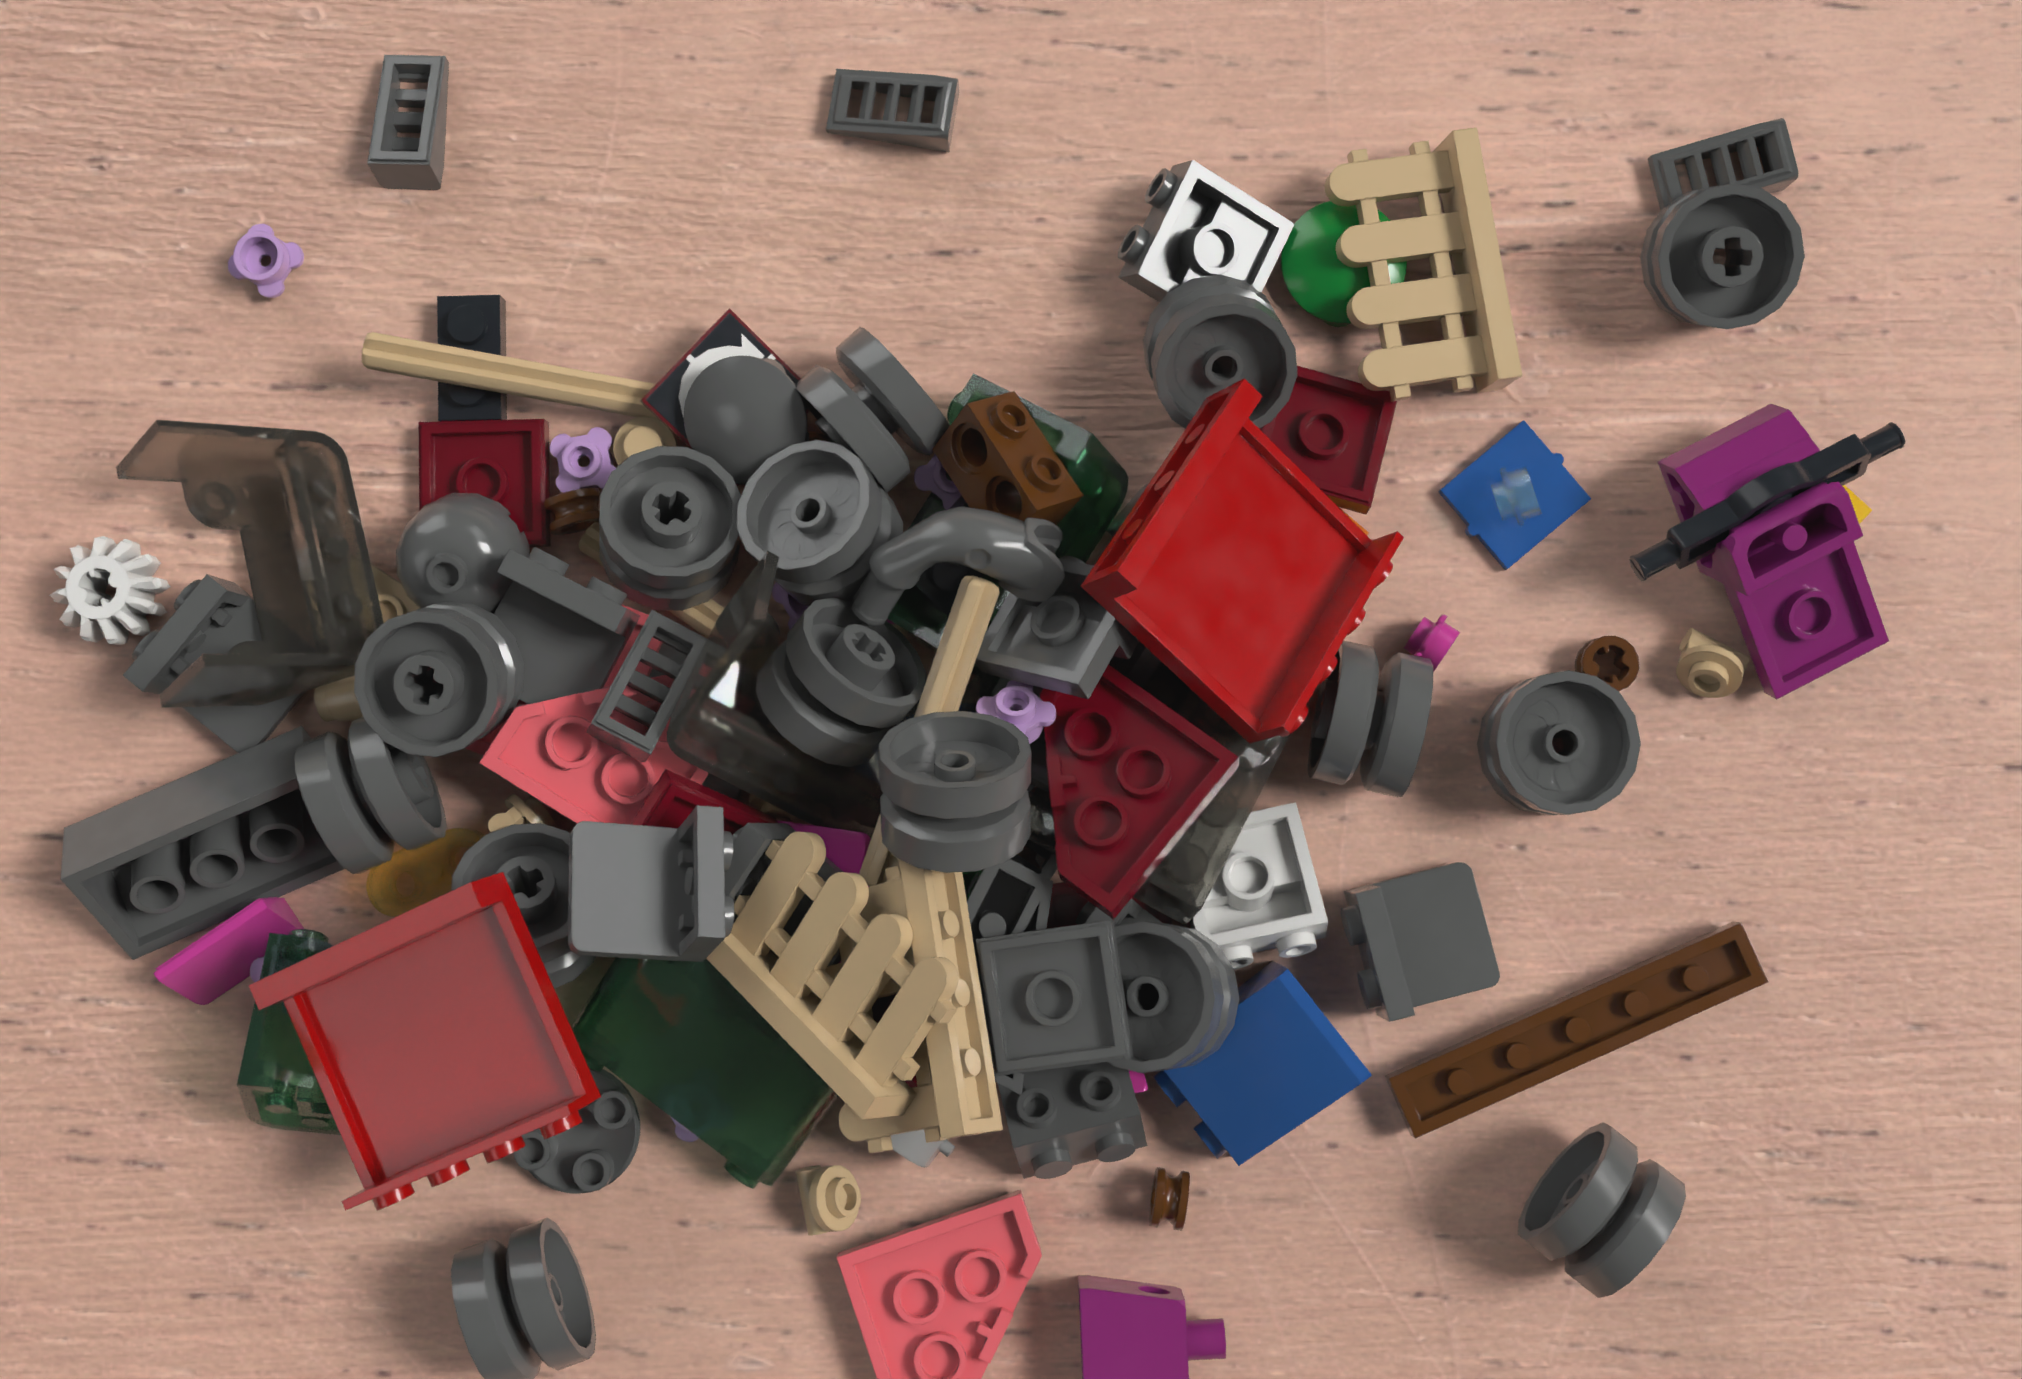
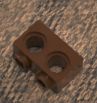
[932,391,1083,526]

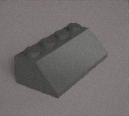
[61,726,345,960]

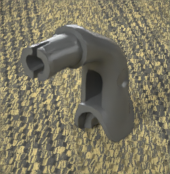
[852,507,1065,626]

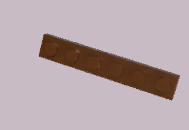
[1385,922,1768,1139]

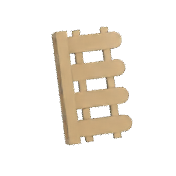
[1325,127,1523,402]
[706,832,958,1120]
[825,860,1003,1153]

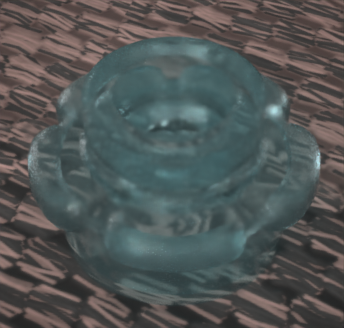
[1491,466,1542,526]

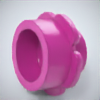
[1403,614,1460,672]

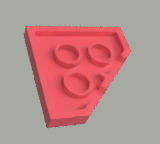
[479,667,754,825]
[836,1189,1042,1379]

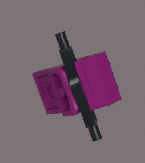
[1629,404,1905,700]

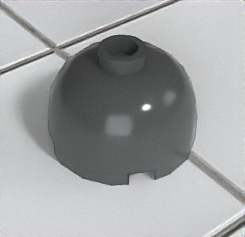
[396,493,530,614]

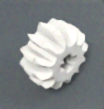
[49,536,171,645]

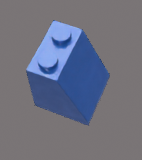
[1153,961,1372,1166]

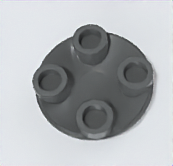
[684,356,809,485]
[513,1064,640,1194]

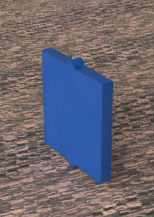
[1438,420,1591,570]

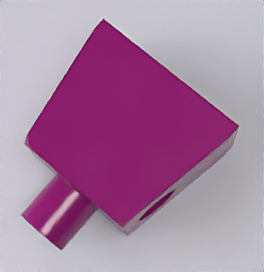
[1078,1275,1226,1379]

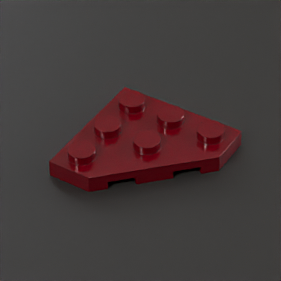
[1040,664,1239,920]

